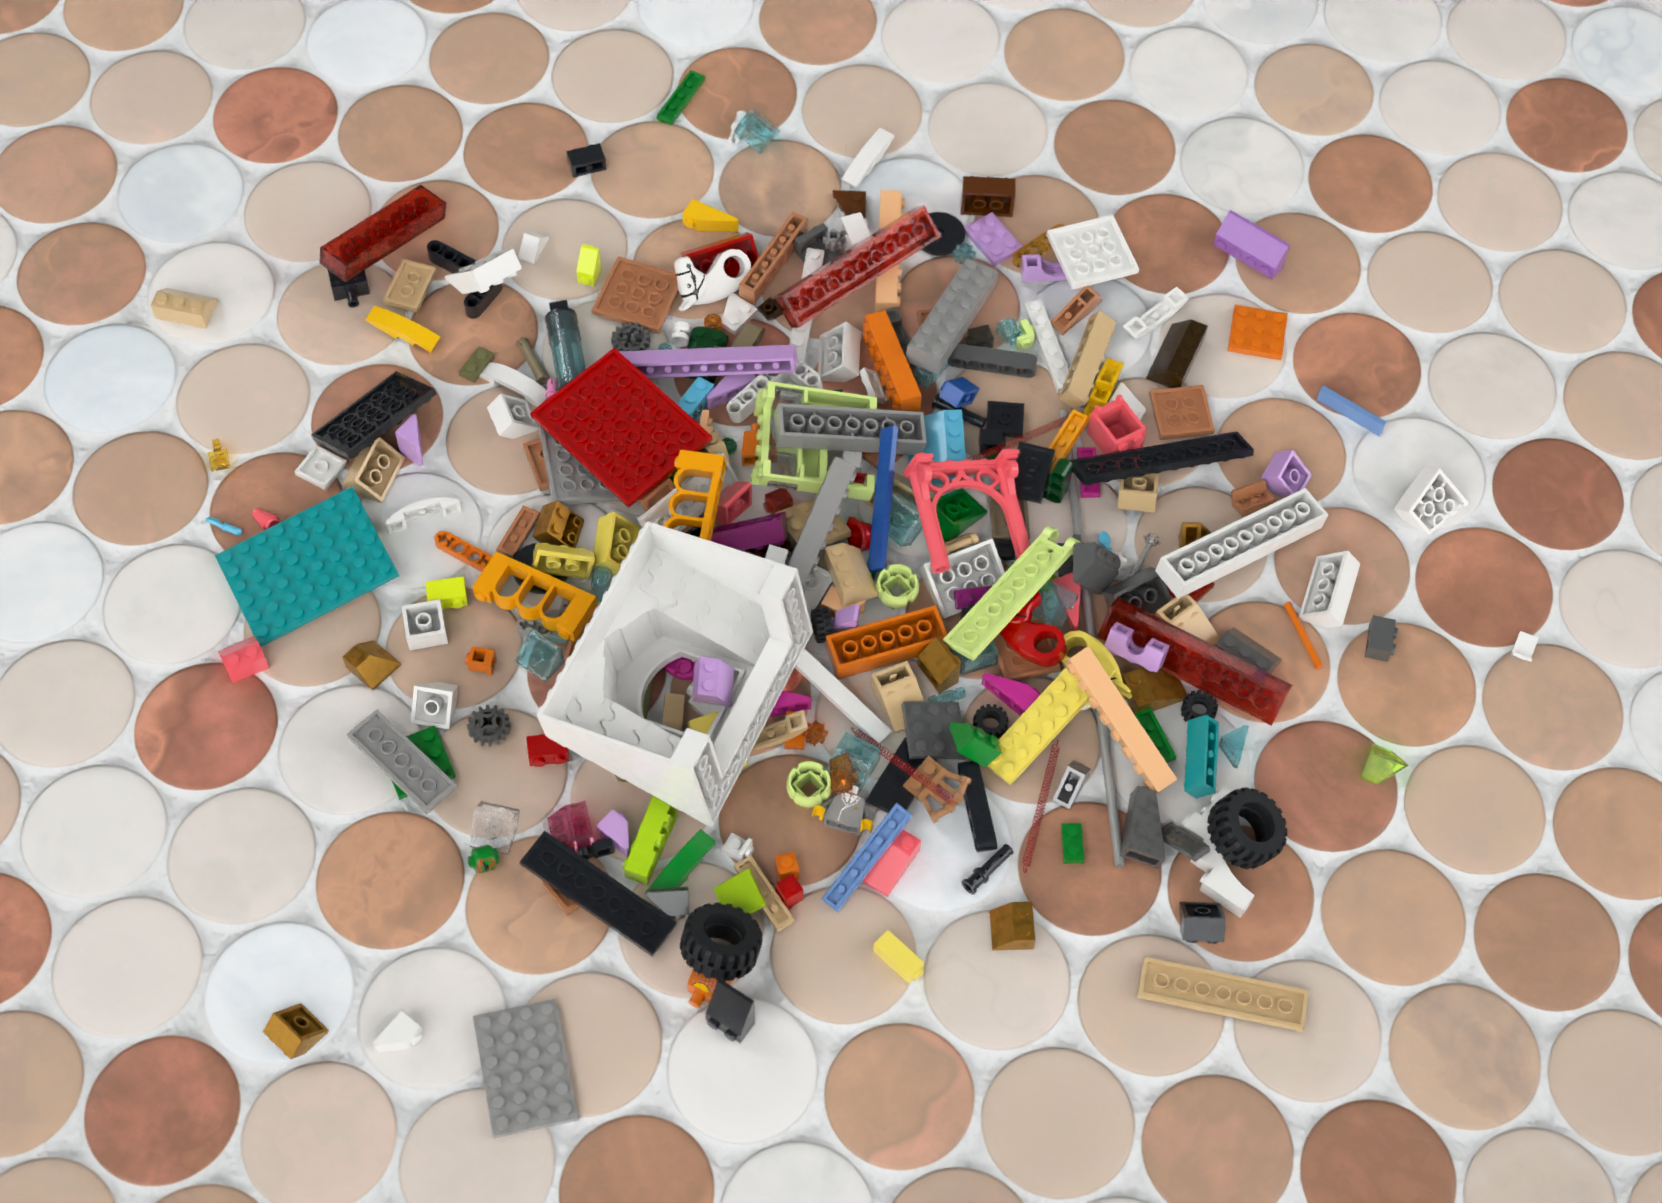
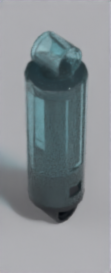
[545,300,586,390]

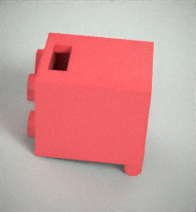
[1087,395,1146,454]

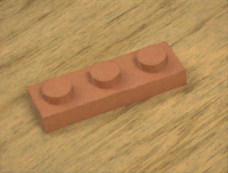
[496,505,540,559]

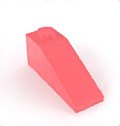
[1052,572,1083,631]

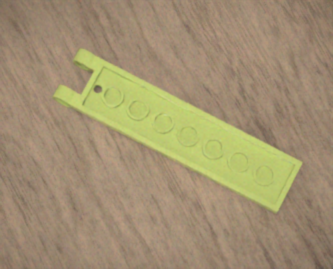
[943,526,1081,661]

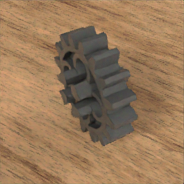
[611,321,651,351]

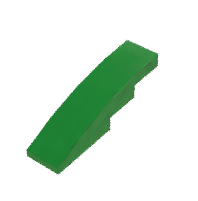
[645,829,716,895]

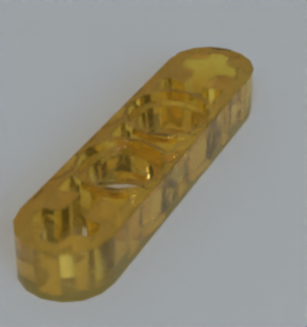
[1012,224,1065,268]

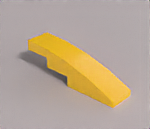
[365,305,440,353]
[1083,358,1124,418]

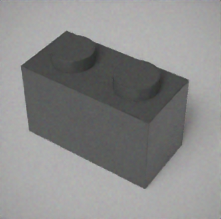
[1365,615,1398,662]

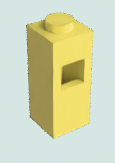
[873,930,924,984]

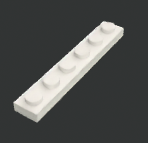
[1024,299,1069,393]

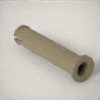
[516,337,550,385]

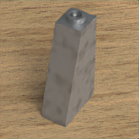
[1120,786,1165,868]

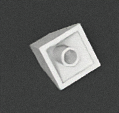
[411,682,459,729]

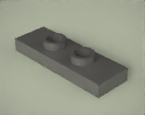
[1162,822,1211,862]

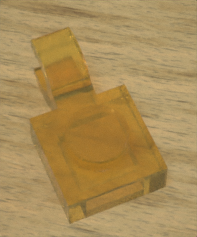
[208,439,230,471]

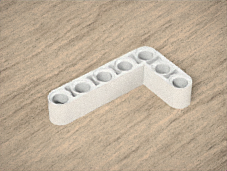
[726,358,823,423]

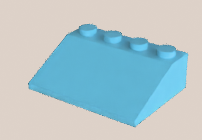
[908,410,966,485]

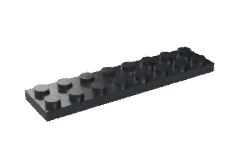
[520,830,677,957]

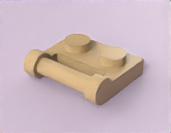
[944,533,979,555]

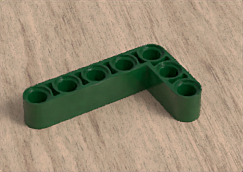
[983,449,1073,503]

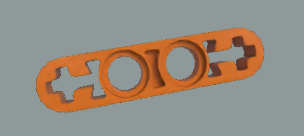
[434,531,493,572]

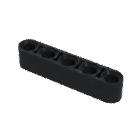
[957,761,997,853]

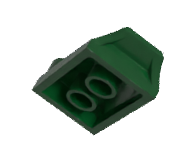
[684,326,729,383]

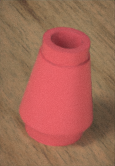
[252,508,280,530]

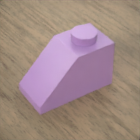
[831,604,860,633]
[596,809,630,857]

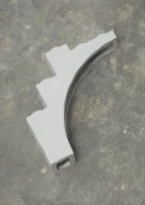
[1181,787,1255,918]

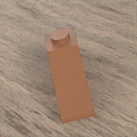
[1051,285,1103,335]

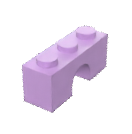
[1105,622,1170,672]

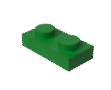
[1061,823,1084,864]

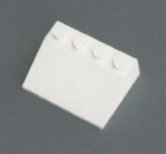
[918,539,1005,619]

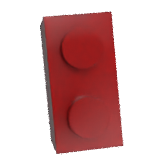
[526,734,570,767]

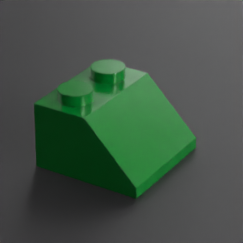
[949,722,1002,767]

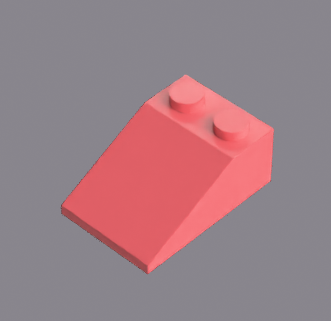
[862,830,921,897]

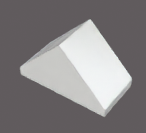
[518,231,549,264]

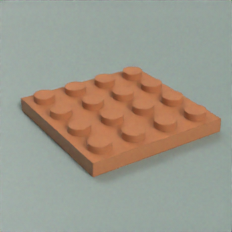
[592,256,679,334]

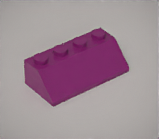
[711,511,788,552]

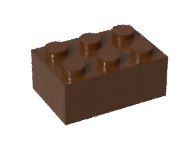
[960,176,1016,217]

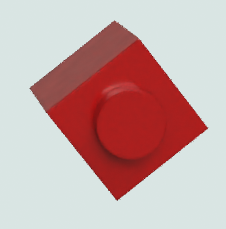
[775,874,804,908]

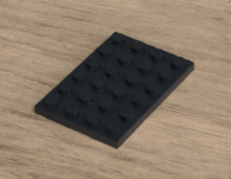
[311,371,436,459]

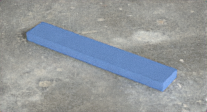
[821,803,913,912]

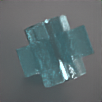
[953,243,976,264]

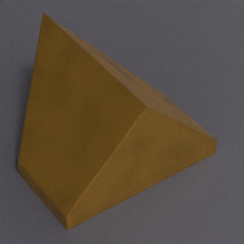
[1178,522,1211,548]

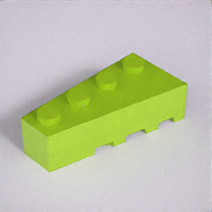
[622,795,678,885]

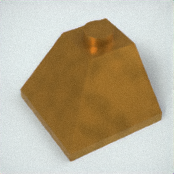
[342,641,401,690]

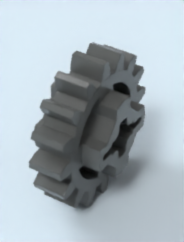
[467,704,511,747]

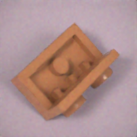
[1231,480,1276,516]

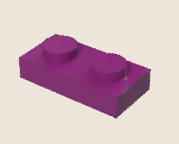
[953,585,992,610]

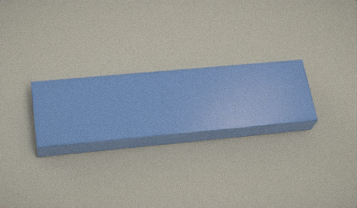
[1317,386,1386,436]

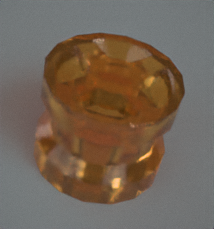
[704,314,722,331]

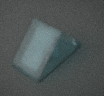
[1219,725,1249,768]

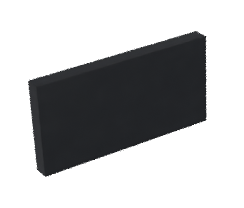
[866,737,938,813]

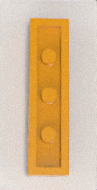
[1048,409,1090,473]

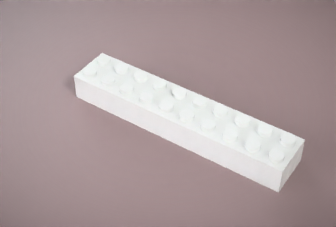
[1155,488,1328,599]

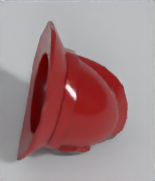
[846,517,872,552]

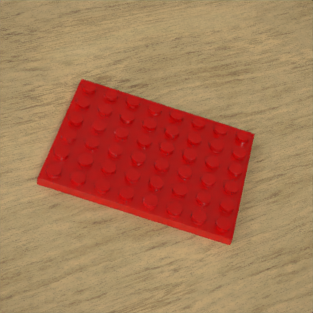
[530,348,713,508]

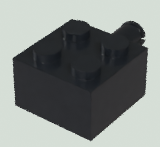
[326,253,370,308]

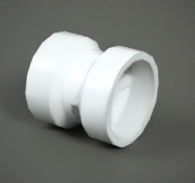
[671,322,691,347]

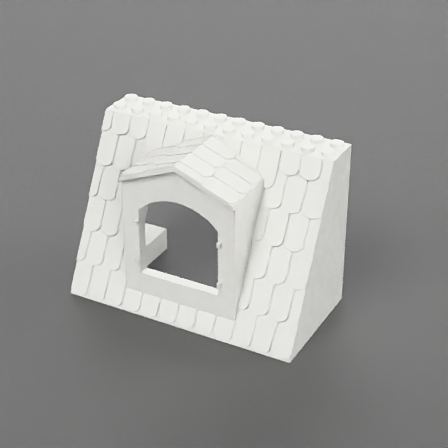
[537,521,813,827]

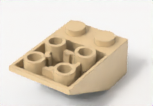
[1153,594,1220,662]
[870,661,925,733]

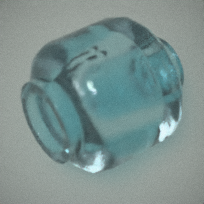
[996,317,1022,345]

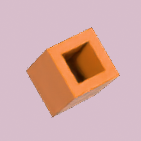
[774,852,799,881]

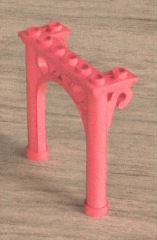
[903,448,1031,574]

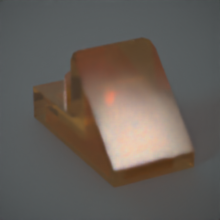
[829,753,859,796]

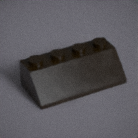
[1146,319,1208,388]

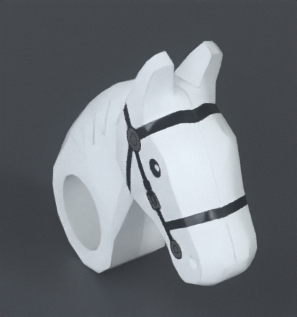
[674,249,751,312]

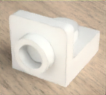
[721,833,754,862]

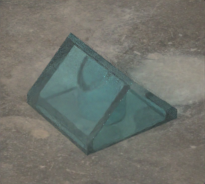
[515,628,564,682]

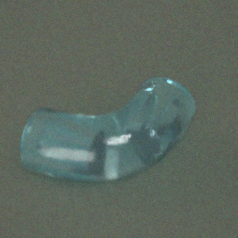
[591,566,612,602]

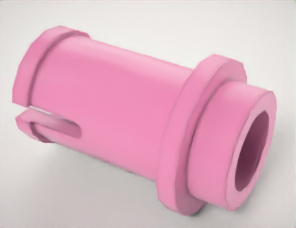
[545,378,559,399]

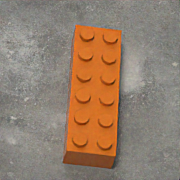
[862,310,922,412]
[825,605,947,679]

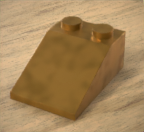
[1122,665,1187,713]

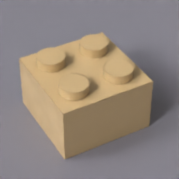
[1117,473,1159,512]

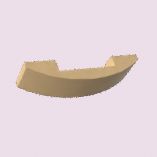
[752,710,808,751]

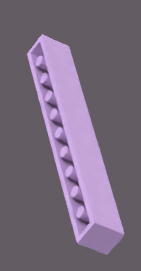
[619,345,798,378]

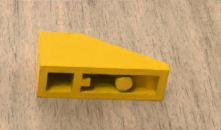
[682,199,739,232]

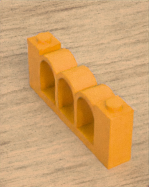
[664,450,727,541]
[472,551,598,642]

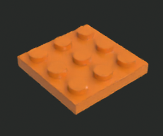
[1227,304,1288,360]

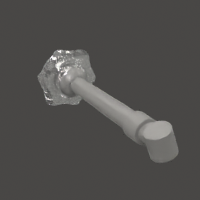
[1127,533,1161,578]

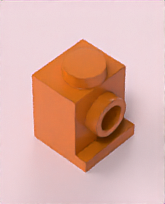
[465,646,496,676]

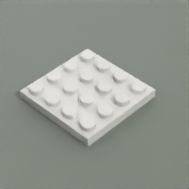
[1046,215,1139,290]

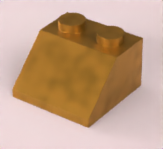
[989,901,1035,951]
[263,1003,329,1059]

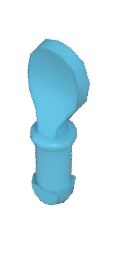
[205,517,242,535]
[1098,531,1112,552]

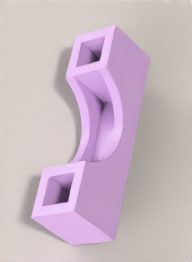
[1021,254,1068,282]

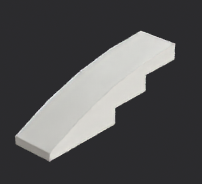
[842,128,895,189]

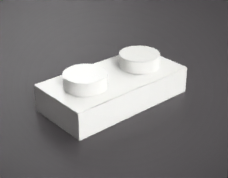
[859,367,887,404]

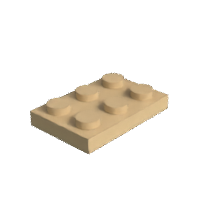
[383,259,437,313]

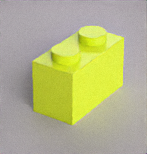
[425,576,468,610]

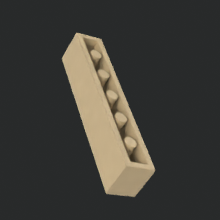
[1058,310,1116,410]

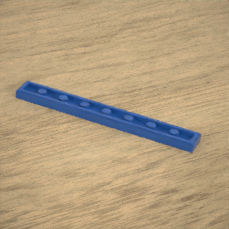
[868,425,898,573]

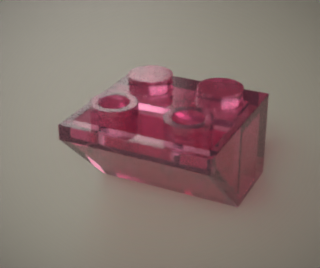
[547,801,594,851]

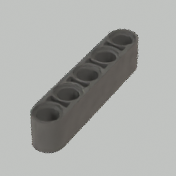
[947,343,1038,378]

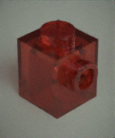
[763,486,793,515]

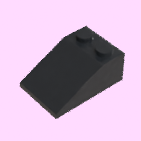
[706,978,755,1043]

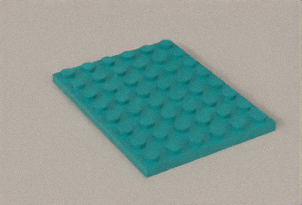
[215,486,400,647]

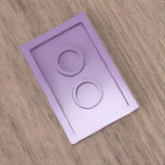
[964,212,1023,266]

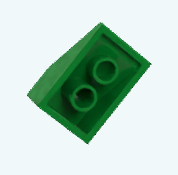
[931,488,988,542]

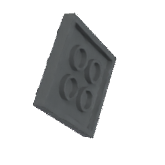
[901,701,967,759]

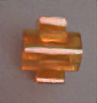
[802,720,828,746]

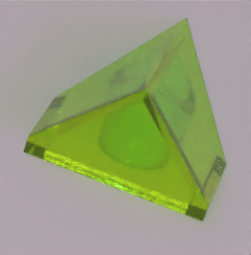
[1360,744,1409,785]

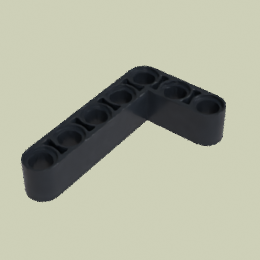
[427,240,502,319]

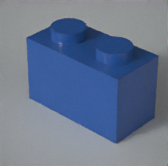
[939,377,980,408]

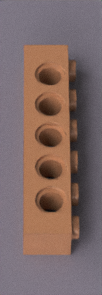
[739,212,808,305]

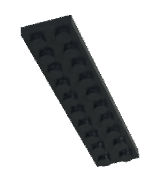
[1069,431,1254,485]

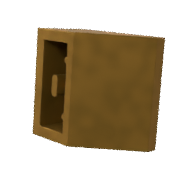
[532,501,584,548]
[917,635,961,694]

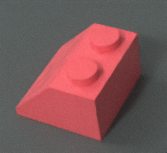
[716,482,752,525]
[218,636,269,684]

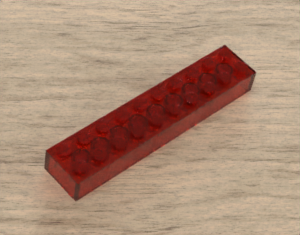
[774,205,941,328]
[1097,597,1293,726]

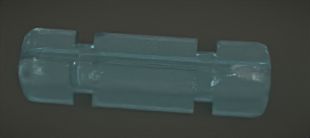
[928,687,966,702]

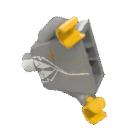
[811,785,873,836]

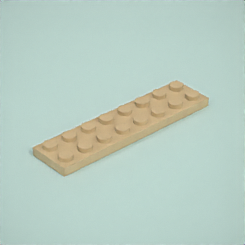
[1137,956,1309,1032]

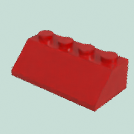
[681,232,759,277]

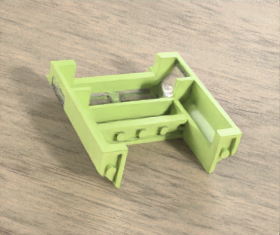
[750,381,877,501]

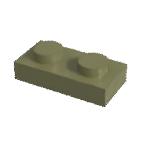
[459,346,495,383]

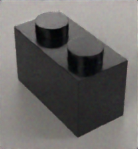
[566,143,606,178]

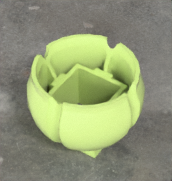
[876,564,919,610]
[786,761,832,809]

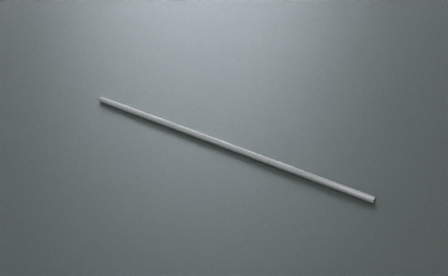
[1059,410,1125,868]

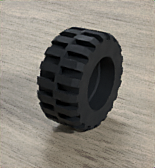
[1207,787,1287,869]
[680,902,763,981]

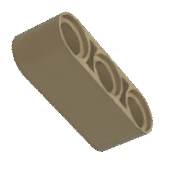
[731,321,765,347]

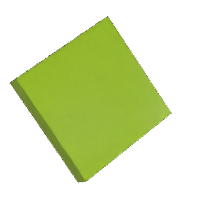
[713,869,767,914]

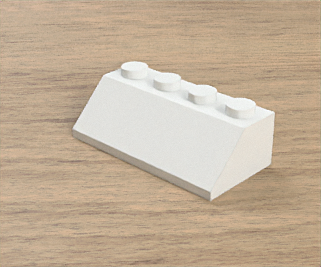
[1299,551,1360,628]

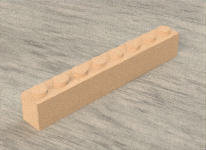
[875,190,905,312]
[1065,646,1177,793]

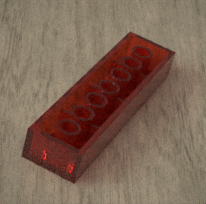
[319,185,447,282]

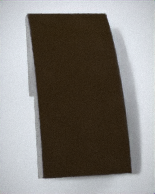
[757,290,797,321]

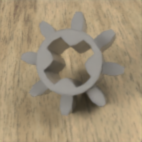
[823,229,845,252]

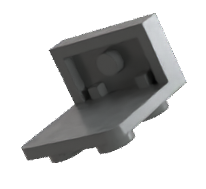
[795,223,843,272]

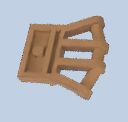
[903,756,972,823]

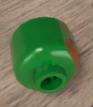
[468,845,499,874]

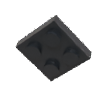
[986,401,1024,438]

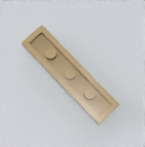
[734,855,795,932]

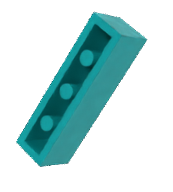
[1184,715,1219,799]

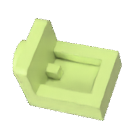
[1015,318,1035,350]

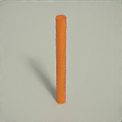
[1284,602,1323,669]

